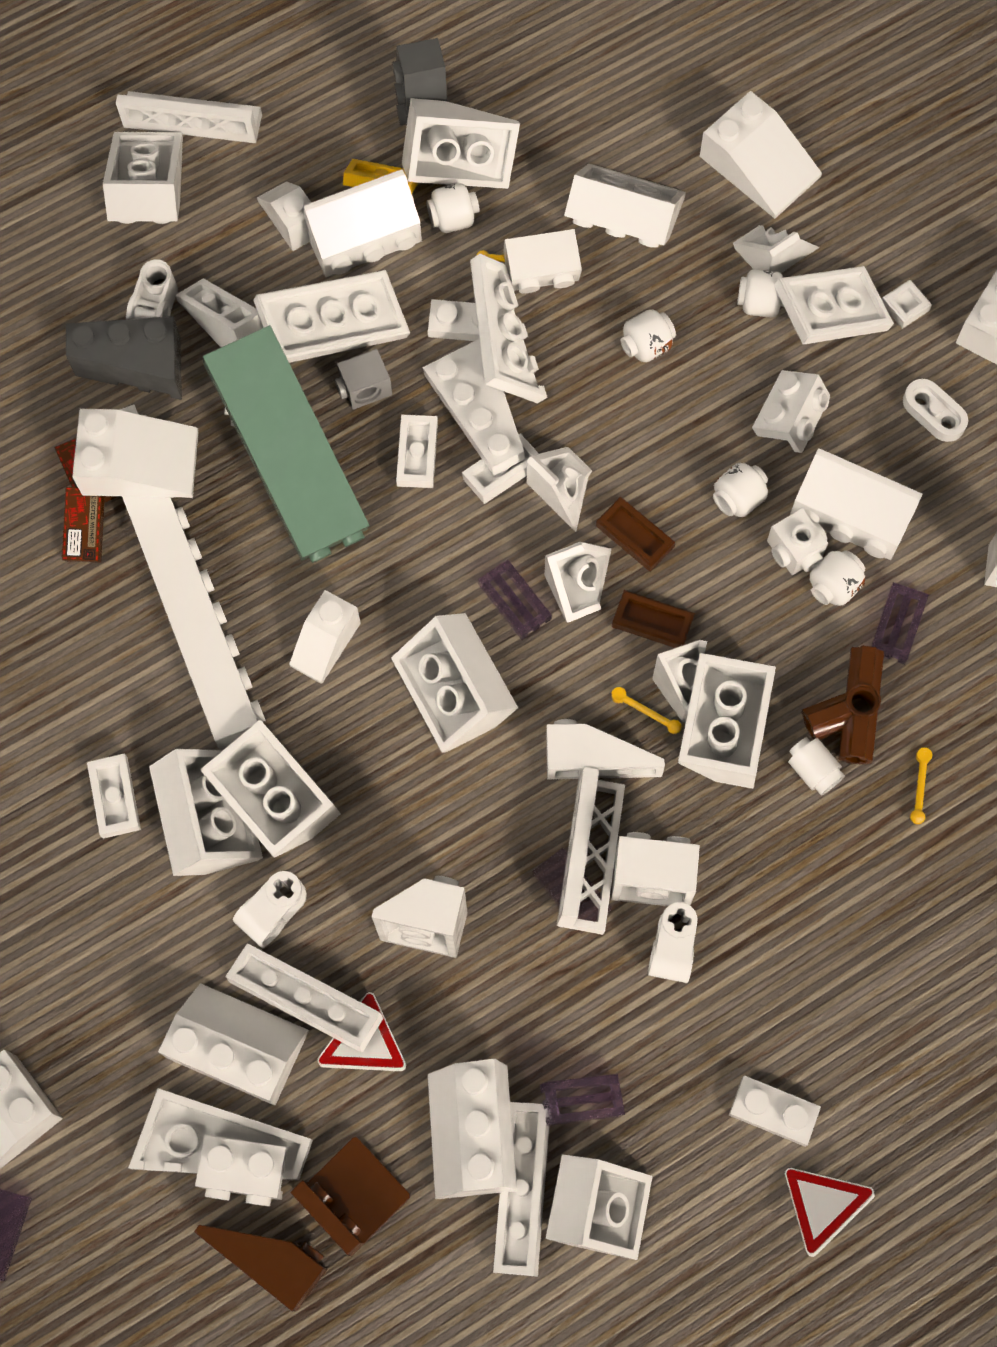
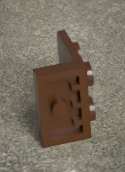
[290,1137,410,1257]

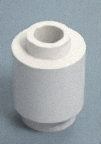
[788,737,845,796]

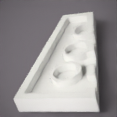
[470,253,547,404]
[423,338,525,476]
[128,1088,313,1180]

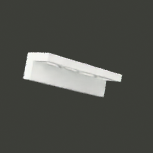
[116,91,262,143]
[557,767,625,935]

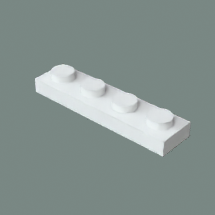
[225,943,383,1053]
[493,1102,551,1277]

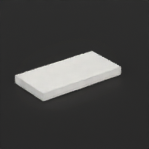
[253,270,410,363]

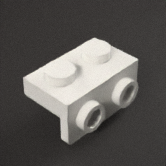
[752,370,830,453]
[195,1135,288,1207]

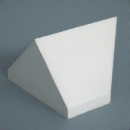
[733,225,820,273]
[527,447,592,532]
[544,542,611,623]
[652,640,707,723]

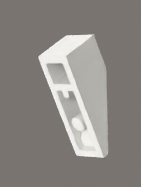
[175,278,264,347]
[546,719,665,780]

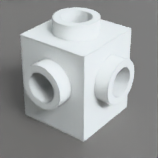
[767,508,828,575]

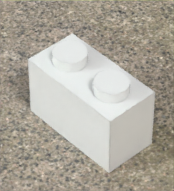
[503,229,582,294]

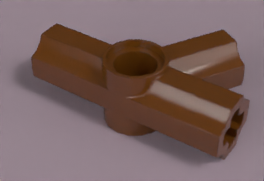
[801,645,884,765]

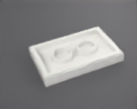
[774,266,894,345]

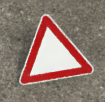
[318,992,406,1071]
[785,1168,875,1257]

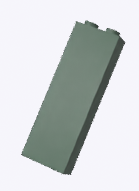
[203,325,370,563]

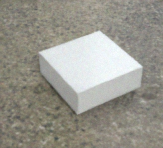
[882,280,932,329]

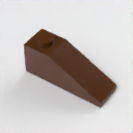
[194,1225,328,1311]

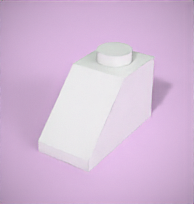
[257,181,311,251]
[289,590,361,684]

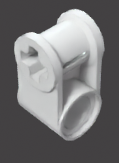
[126,259,178,319]
[233,871,307,948]
[648,902,697,983]

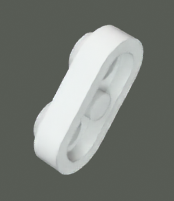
[903,379,968,442]

